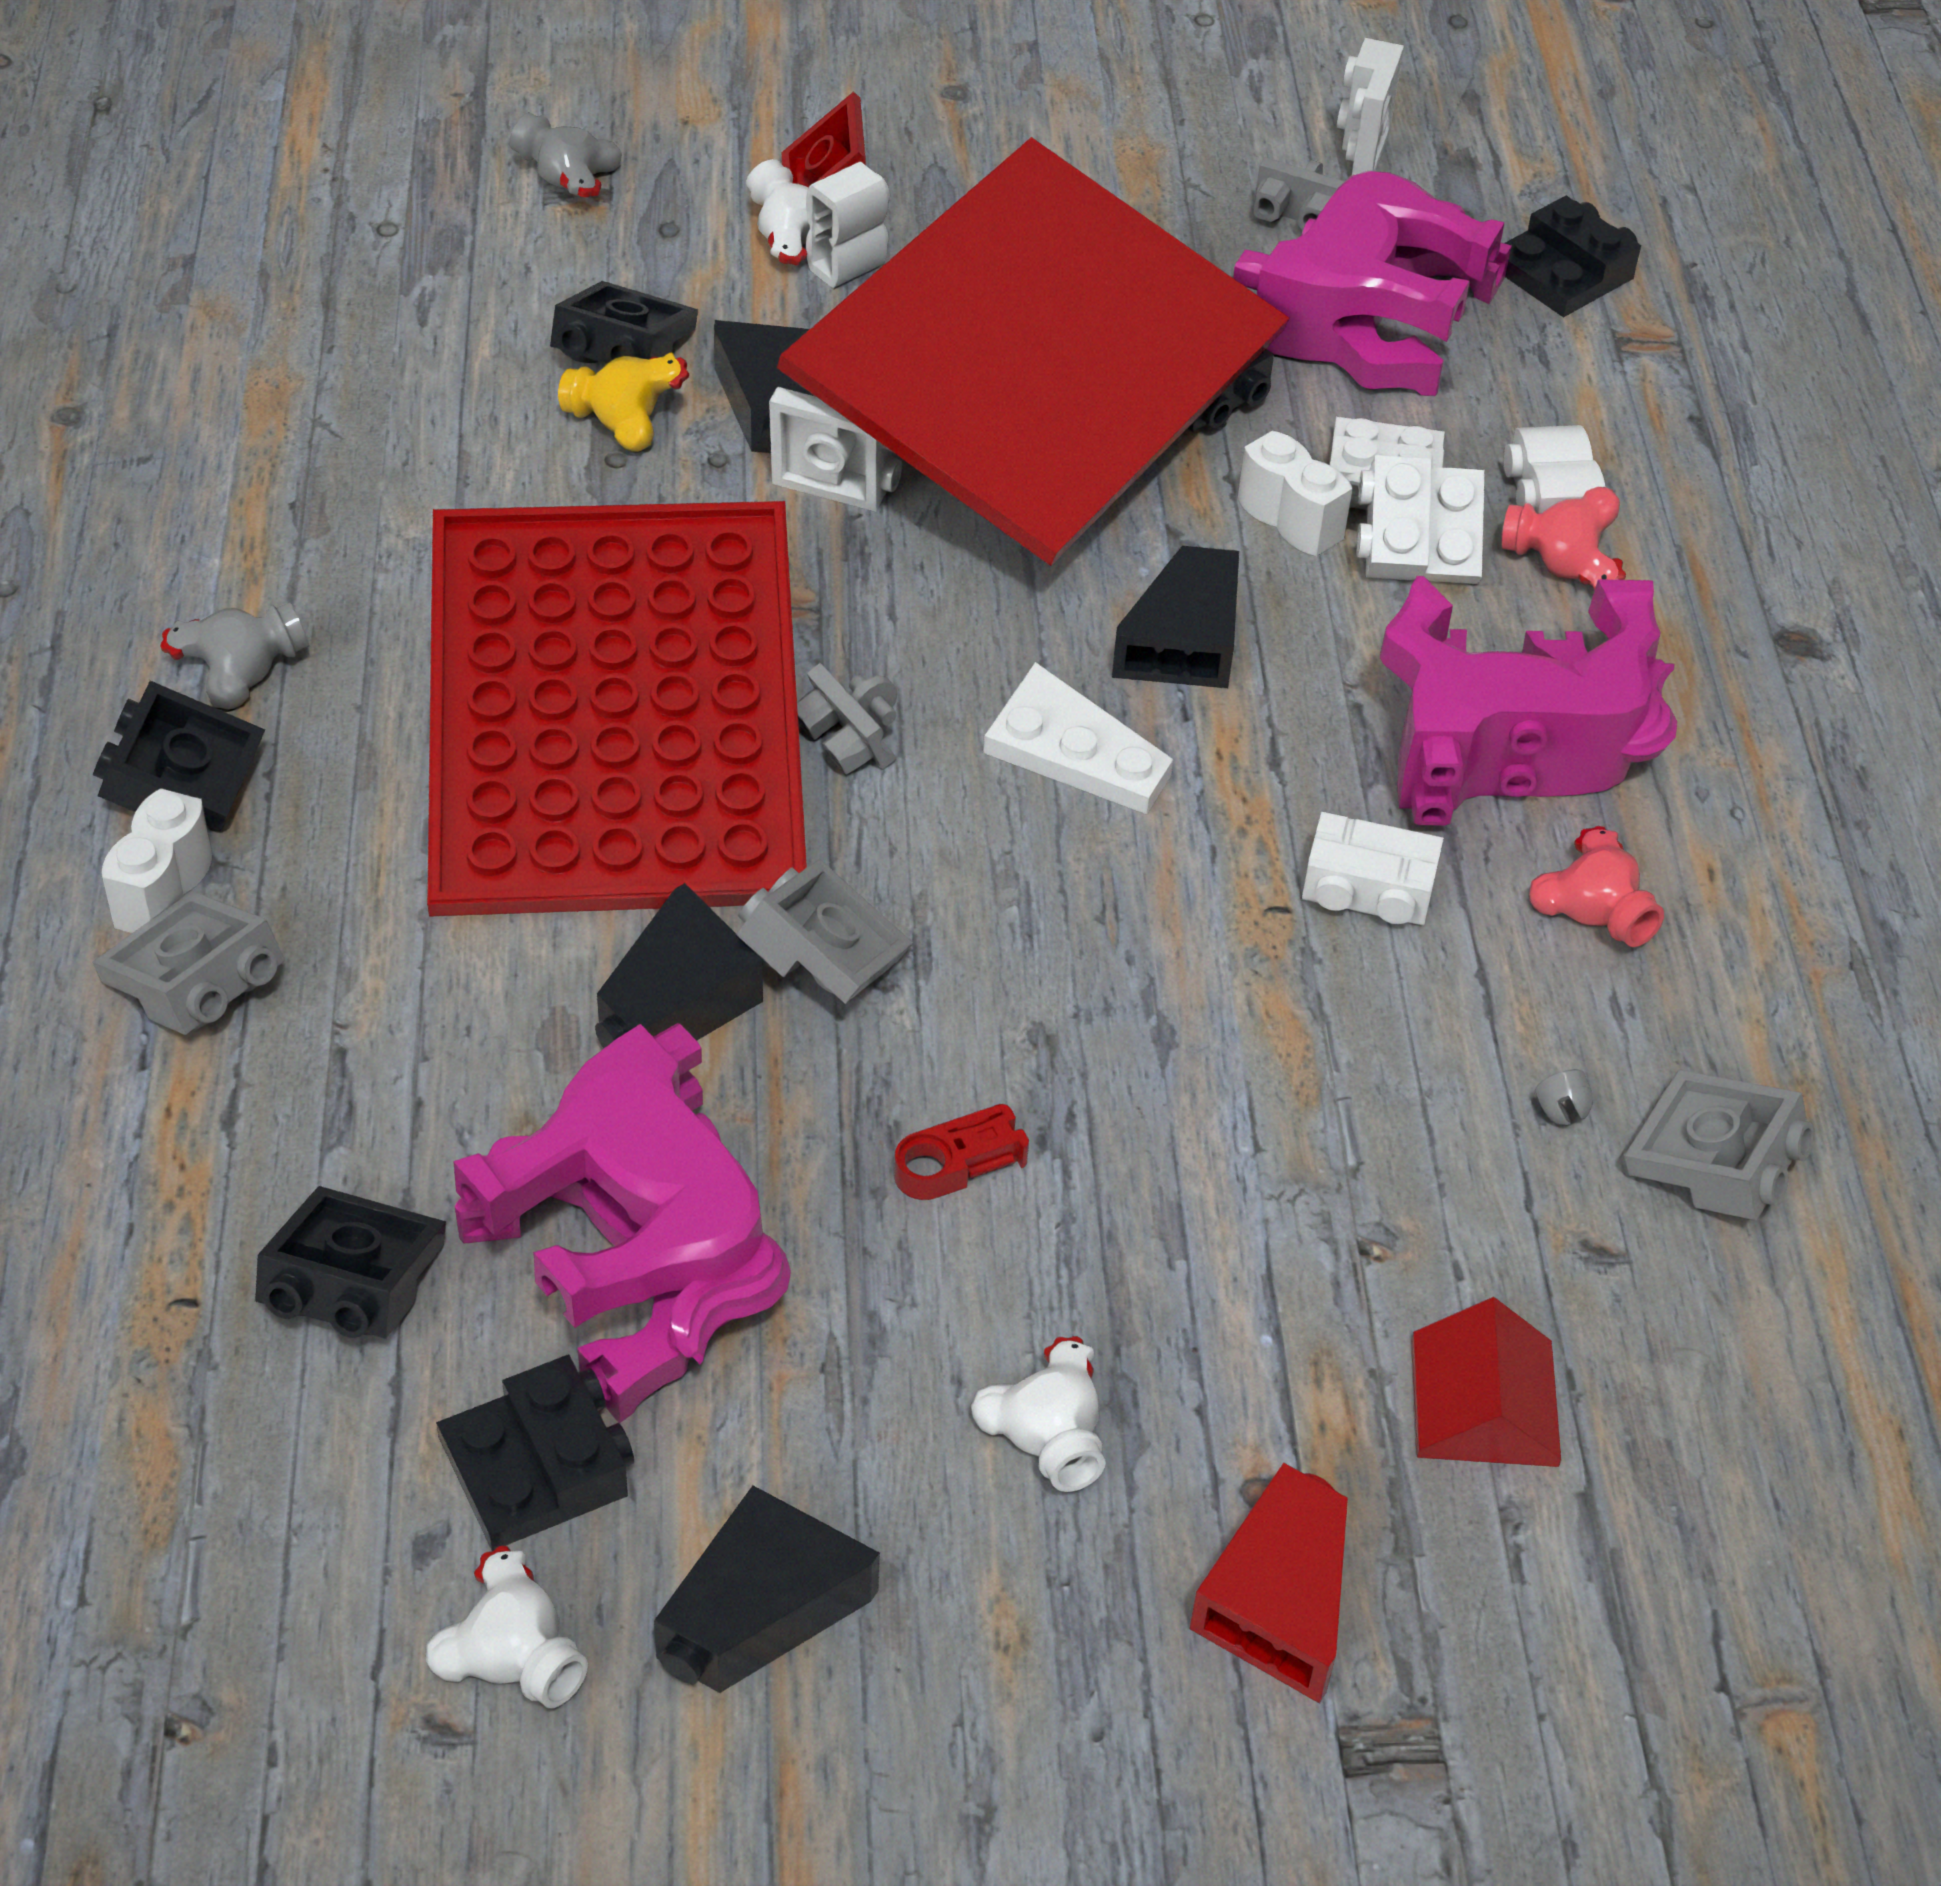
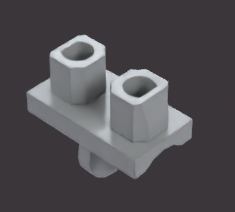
[1253,157,1345,232]
[797,663,898,775]

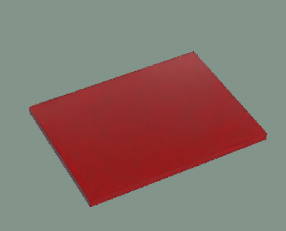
[777,137,1290,566]
[427,501,807,917]

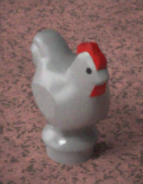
[510,112,622,198]
[160,603,309,709]

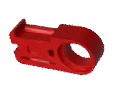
[894,1104,1029,1200]

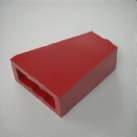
[1189,1462,1348,1704]

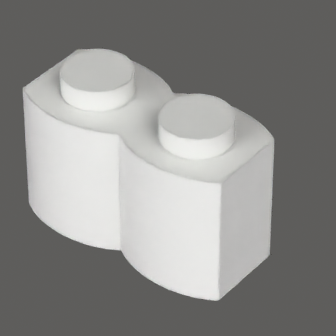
[806,162,890,289]
[1504,425,1605,514]
[1238,431,1352,556]
[102,789,212,933]

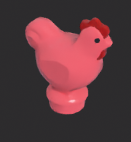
[1502,487,1626,590]
[1529,826,1664,947]

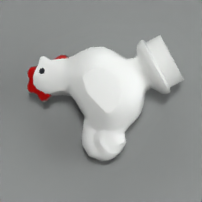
[746,159,810,266]
[971,1336,1105,1492]
[426,1545,588,1708]

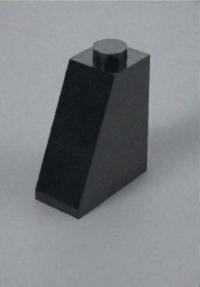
[714,320,815,453]
[1112,546,1239,689]
[595,883,763,1048]
[654,1485,880,1693]

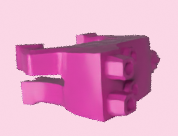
[1233,171,1512,396]
[1380,576,1677,826]
[453,1023,791,1423]

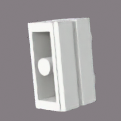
[1302,812,1444,926]

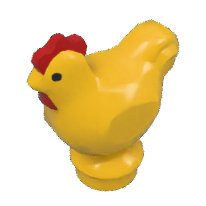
[558,352,689,452]

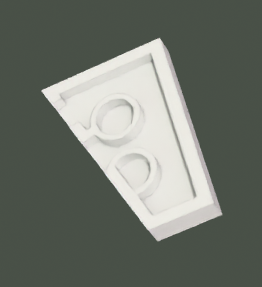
[983,662,1173,814]

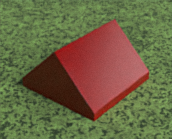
[781,91,866,187]
[1411,1297,1561,1467]

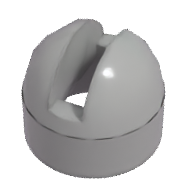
[1535,1069,1593,1126]

